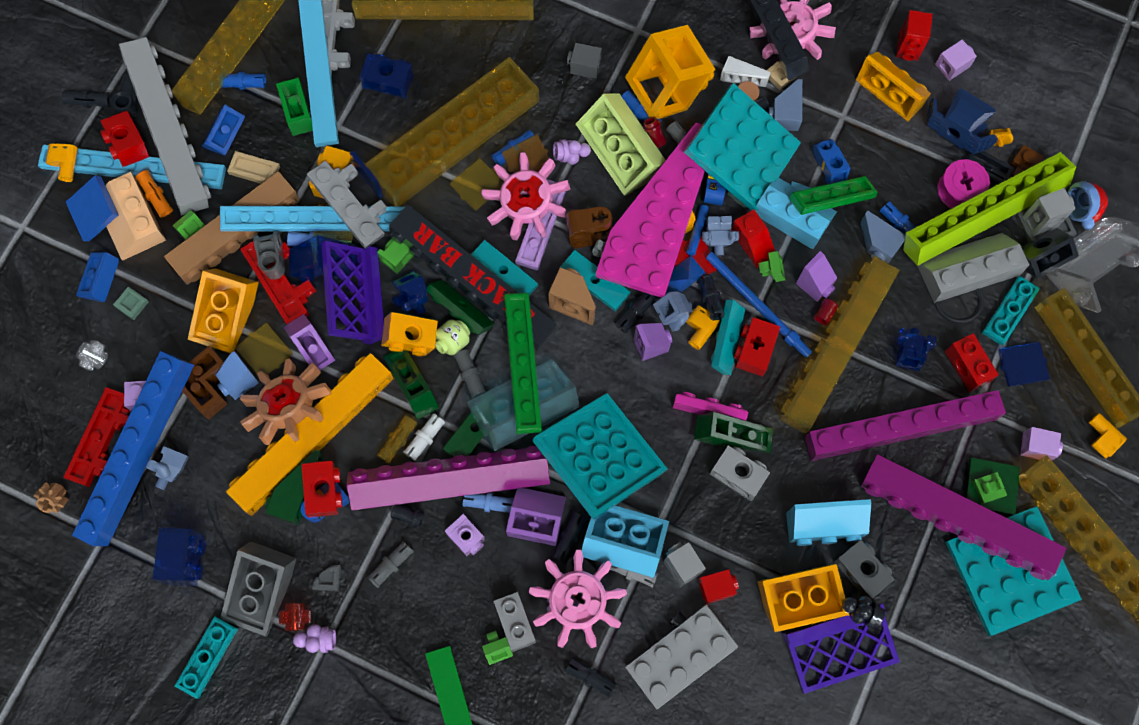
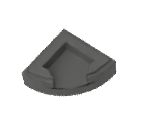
[312,565,341,592]

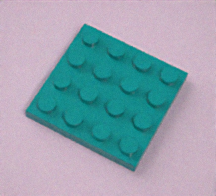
[684,83,801,211]
[532,393,668,520]
[945,506,1082,637]

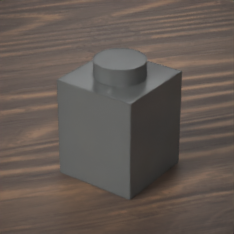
[567,43,602,79]

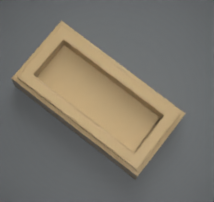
[227,151,280,184]

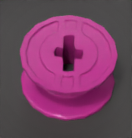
[937,159,990,209]

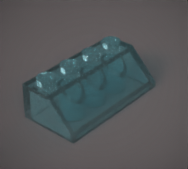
[467,359,580,451]

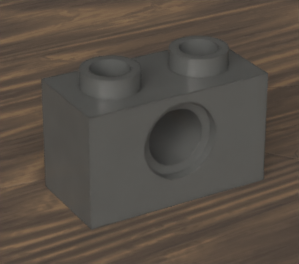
[833,540,895,599]

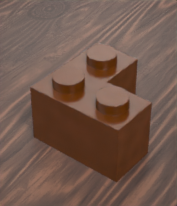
[182,346,227,420]

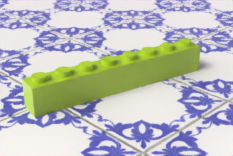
[903,152,1076,266]

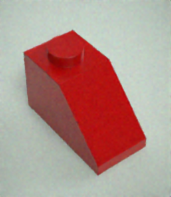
[731,210,775,268]

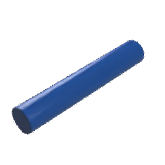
[686,205,709,256]

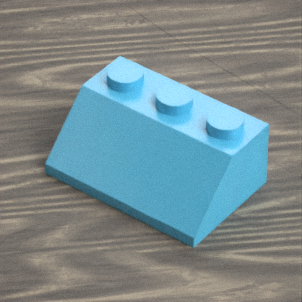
[756,178,837,249]
[786,499,871,546]

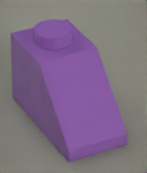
[796,251,837,302]
[284,314,335,371]
[634,323,672,361]

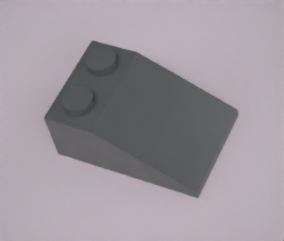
[220,542,296,636]

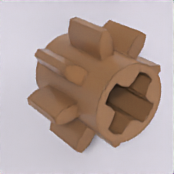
[34,482,69,513]

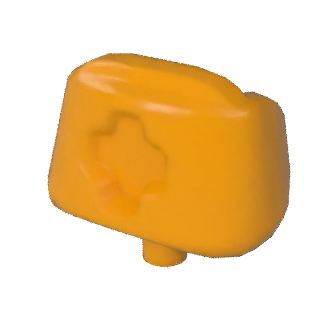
[988,128,1013,147]

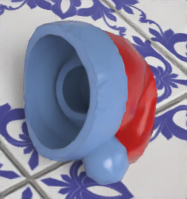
[1067,181,1108,230]

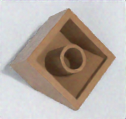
[549,267,596,326]

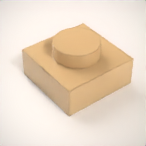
[767,62,796,90]

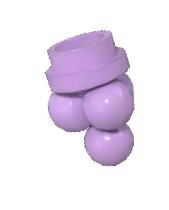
[553,139,591,165]
[293,624,336,653]

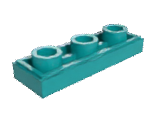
[471,240,538,296]
[560,250,630,312]
[982,276,1040,346]
[711,300,745,375]
[175,617,238,699]

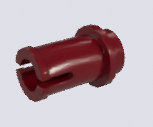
[643,117,666,148]

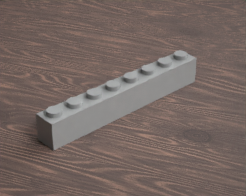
[119,37,211,216]

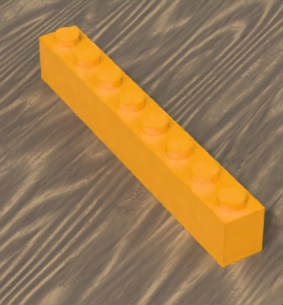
[226,353,394,516]

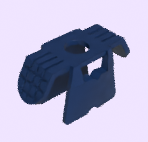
[927,89,998,154]

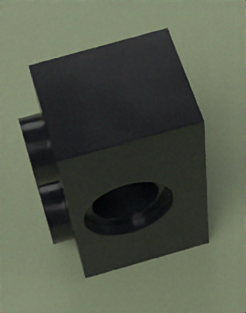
[1021,228,1079,279]

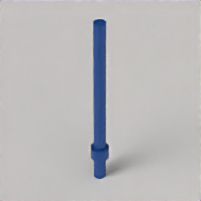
[706,252,812,358]

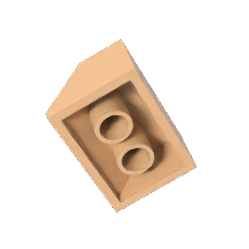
[106,172,166,260]

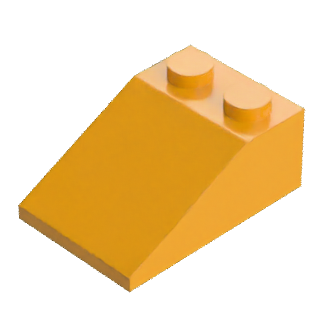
[188,269,259,353]

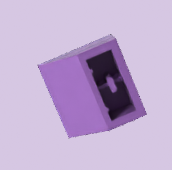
[506,488,566,546]

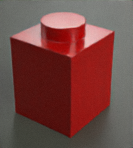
[698,569,739,605]

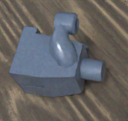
[702,216,739,256]
[653,291,693,332]
[146,446,189,490]

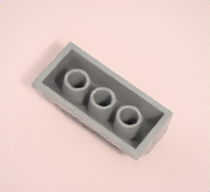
[918,233,1029,303]

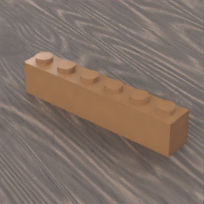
[164,171,299,285]

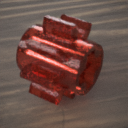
[279,603,311,631]

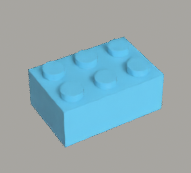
[582,506,669,578]

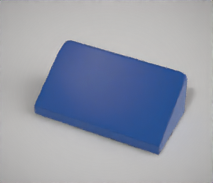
[201,105,245,156]
[76,252,119,302]

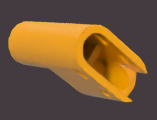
[46,144,78,182]
[686,305,720,350]
[1089,413,1127,458]

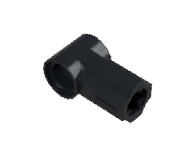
[111,72,138,120]

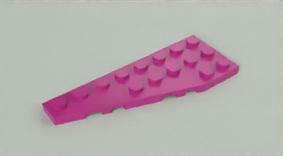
[595,123,705,298]

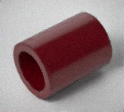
[814,299,839,326]

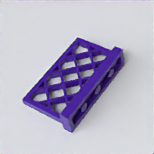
[321,241,384,345]
[781,602,900,694]

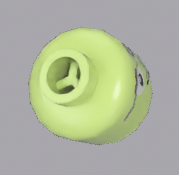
[435,320,470,355]

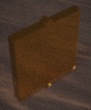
[502,134,549,174]

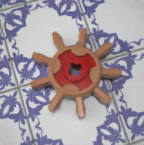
[240,359,331,445]

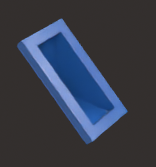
[665,256,706,295]

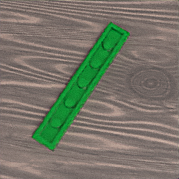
[504,293,542,434]

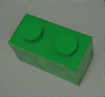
[276,78,313,136]

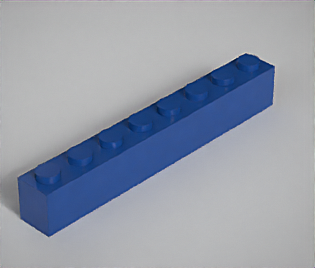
[72,351,194,546]

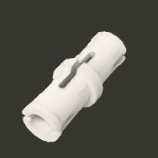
[403,413,445,461]

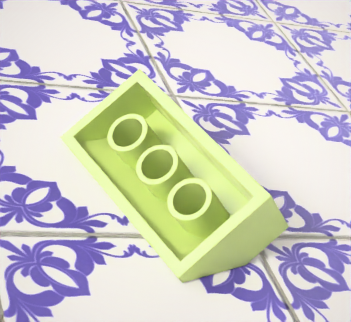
[576,94,666,196]

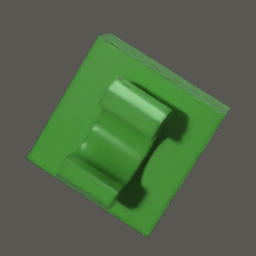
[173,210,205,240]
[759,251,785,282]
[972,472,1007,505]
[482,631,513,665]

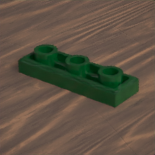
[426,279,494,335]
[442,391,507,458]

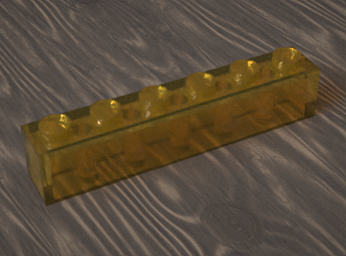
[1035,288,1139,429]

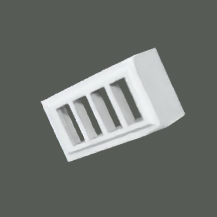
[720,56,771,87]

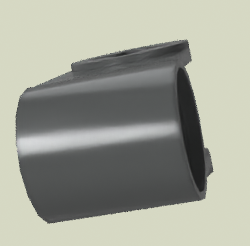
[253,231,285,279]

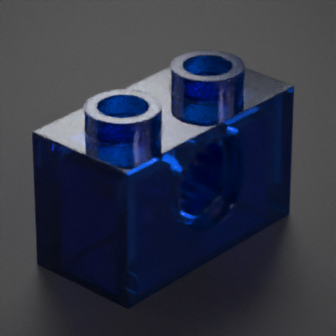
[359,53,413,98]

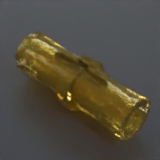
[377,415,417,464]

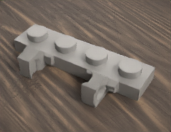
[306,0,355,77]
[307,161,387,249]

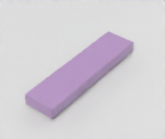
[515,179,566,271]

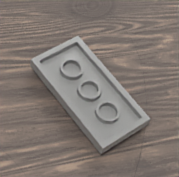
[625,604,739,709]

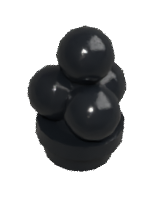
[842,596,885,628]

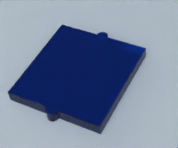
[350,151,383,198]
[998,342,1050,387]

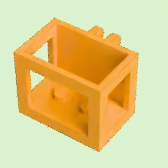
[625,25,715,119]

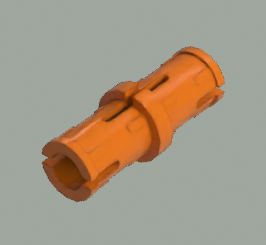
[135,170,173,217]

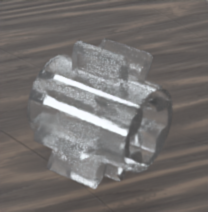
[76,340,108,371]

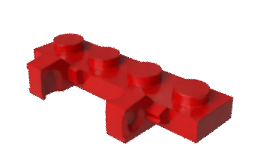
[240,242,316,324]
[63,387,130,487]

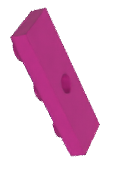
[673,392,748,421]

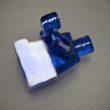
[392,272,428,315]
[896,328,937,371]

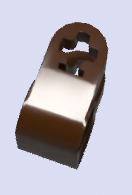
[566,207,613,248]

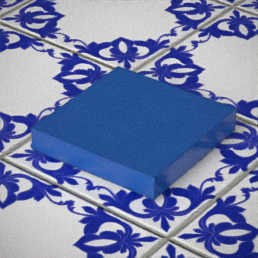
[66,176,119,241]

